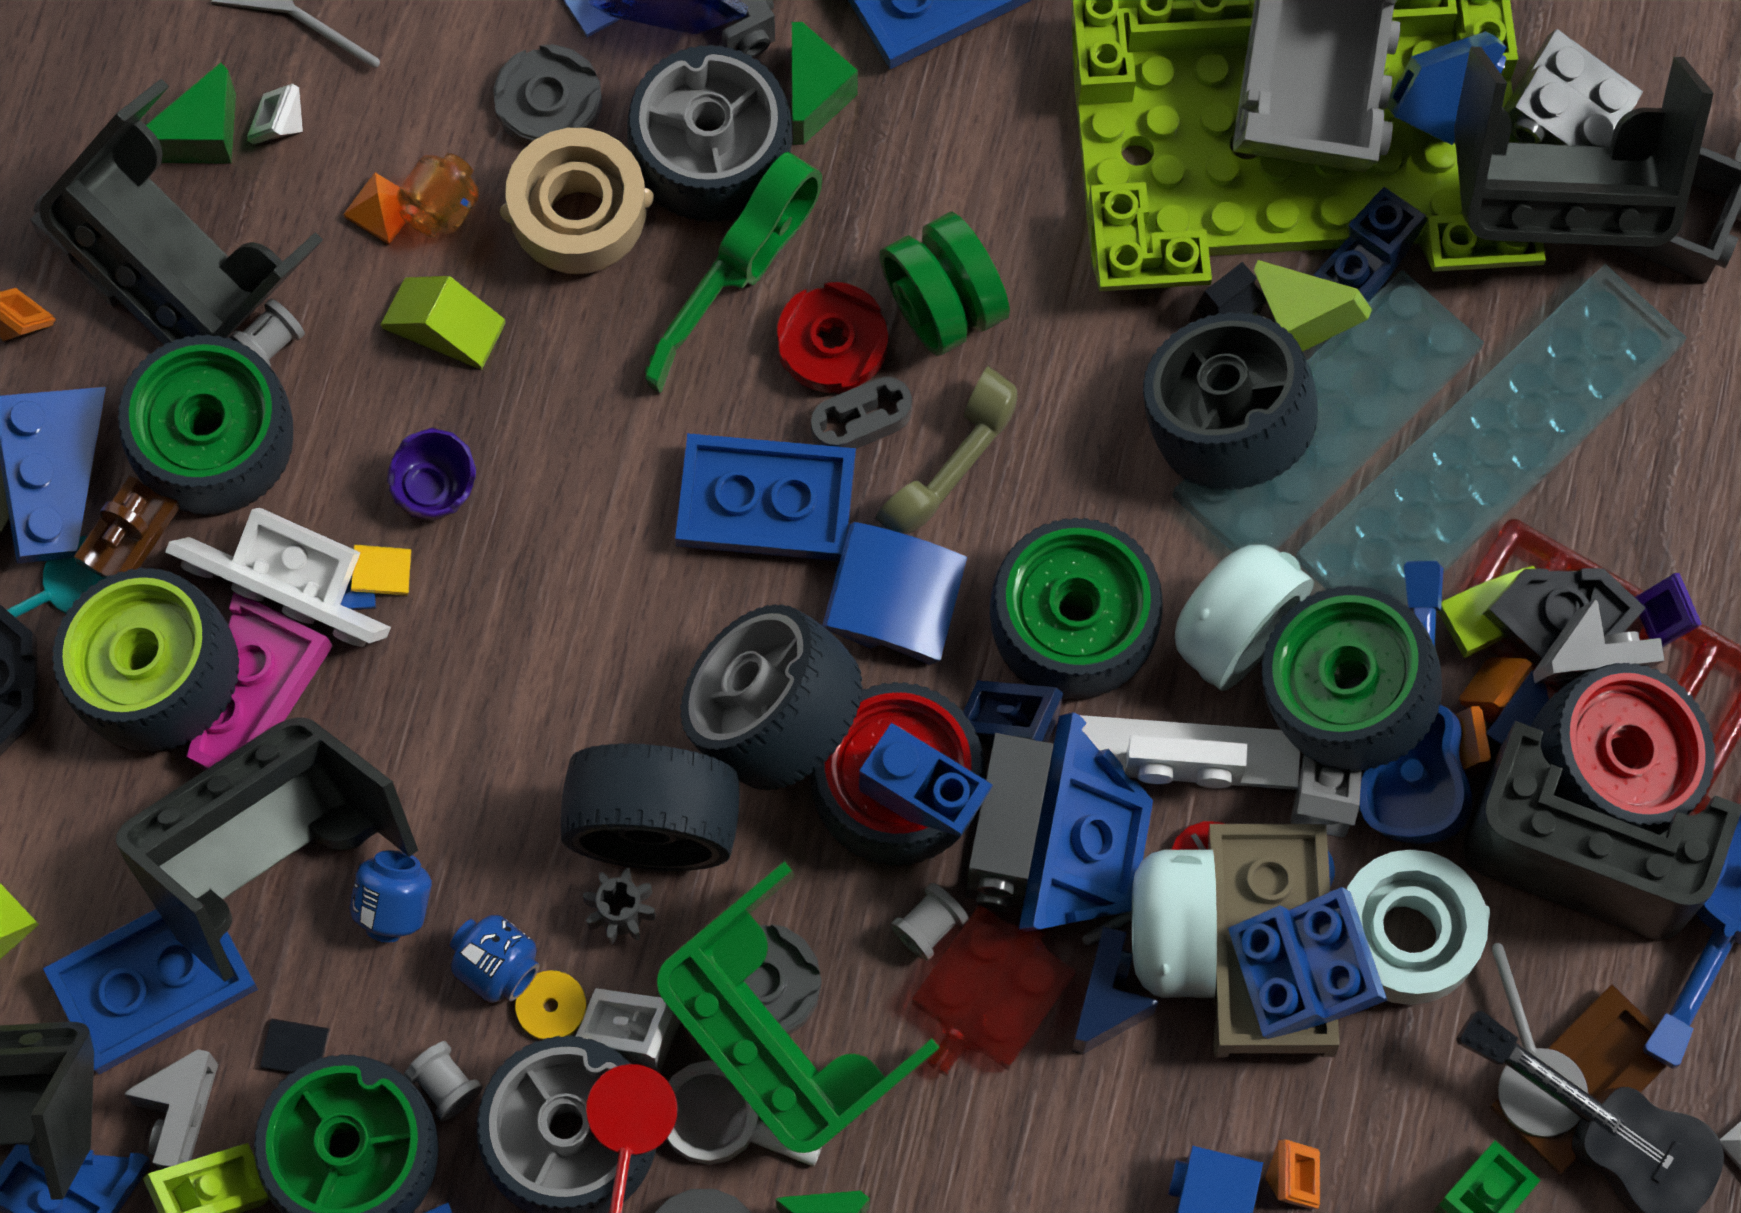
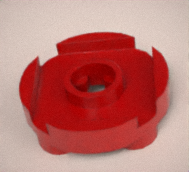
[777,282,888,394]

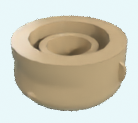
[500,128,654,274]

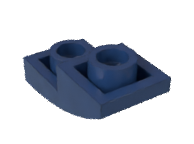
[1314,187,1427,303]

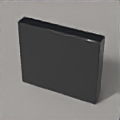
[260,1018,330,1074]

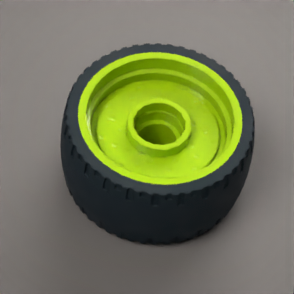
[52,568,239,753]

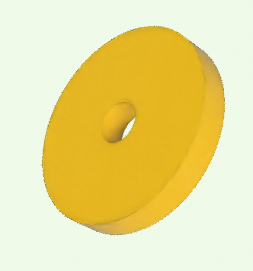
[515,970,587,1041]

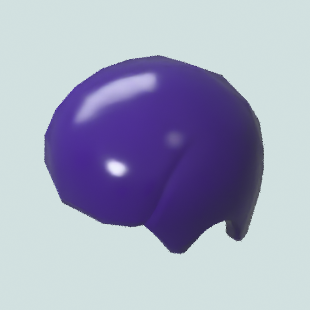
[387,428,476,521]

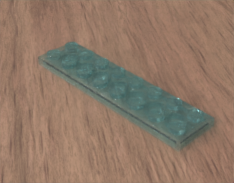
[1295,264,1687,607]

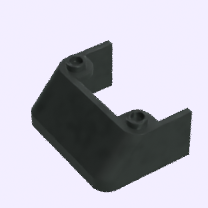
[1454,46,1714,247]
[39,79,323,345]
[116,717,419,982]
[0,1022,94,1200]

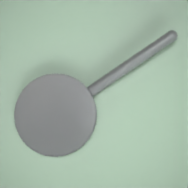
[1492,943,1588,1137]

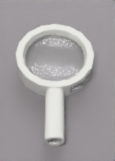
[666,1060,822,1167]

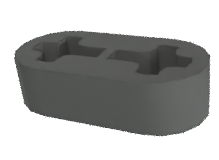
[811,377,912,449]

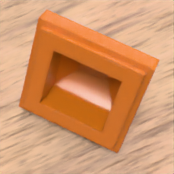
[343,172,421,244]
[0,288,56,342]
[1265,1139,1320,1209]

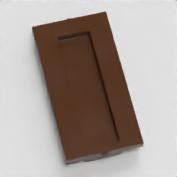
[1490,984,1666,1176]

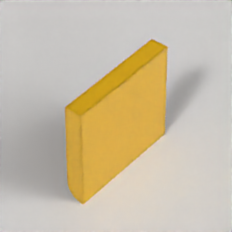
[351,544,411,596]

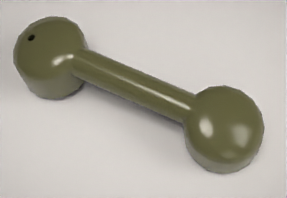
[875,366,1018,535]

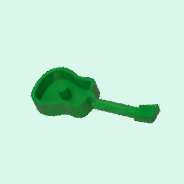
[645,152,822,393]

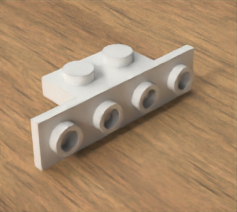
[165,508,391,647]
[1080,715,1300,790]

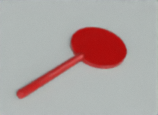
[586,1064,677,1213]

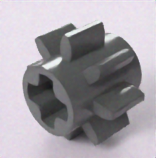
[583,868,656,945]

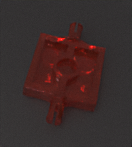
[912,905,1076,1076]

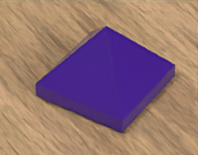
[1635,573,1702,648]

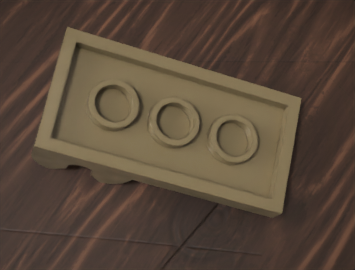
[1208,824,1340,1057]

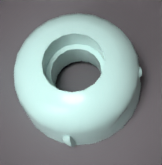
[1174,545,1314,691]
[1346,849,1490,1005]
[1132,850,1217,998]

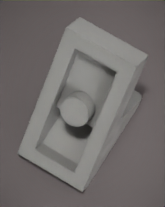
[1533,600,1665,684]
[1291,754,1362,837]
[124,1049,219,1170]

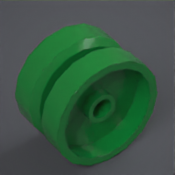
[879,211,1010,356]

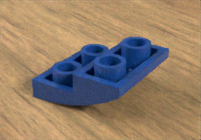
[822,522,967,665]
[1228,887,1387,1039]

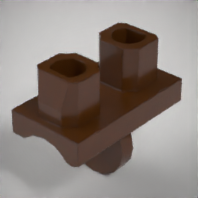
[74,475,180,579]

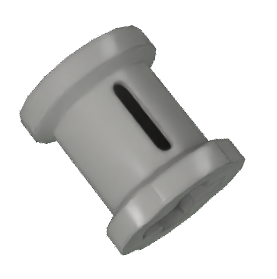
[230,298,305,367]
[890,883,968,961]
[404,1041,483,1121]

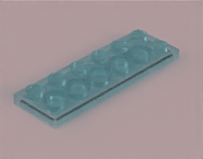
[1172,270,1484,552]

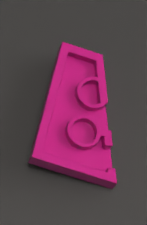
[187,592,333,771]

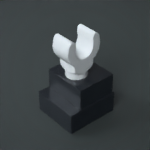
[1196,261,1267,319]

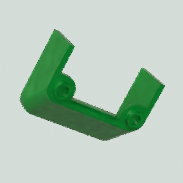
[657,861,940,1153]

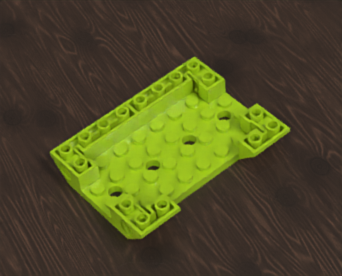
[1071,0,1546,291]

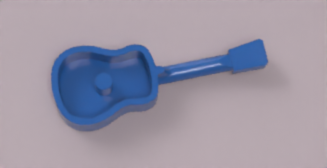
[1359,560,1472,844]
[1643,814,1741,1069]

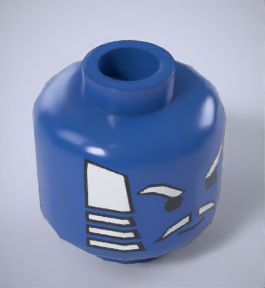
[349,850,432,942]
[450,915,540,1003]

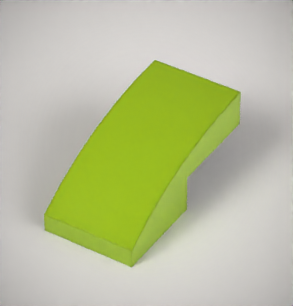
[1437,566,1535,658]

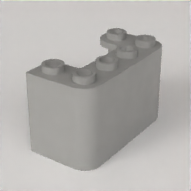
[1233,0,1400,172]

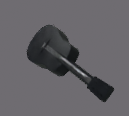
[1456,1011,1724,1213]

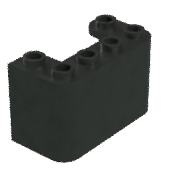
[1463,721,1741,940]

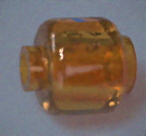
[397,153,479,238]

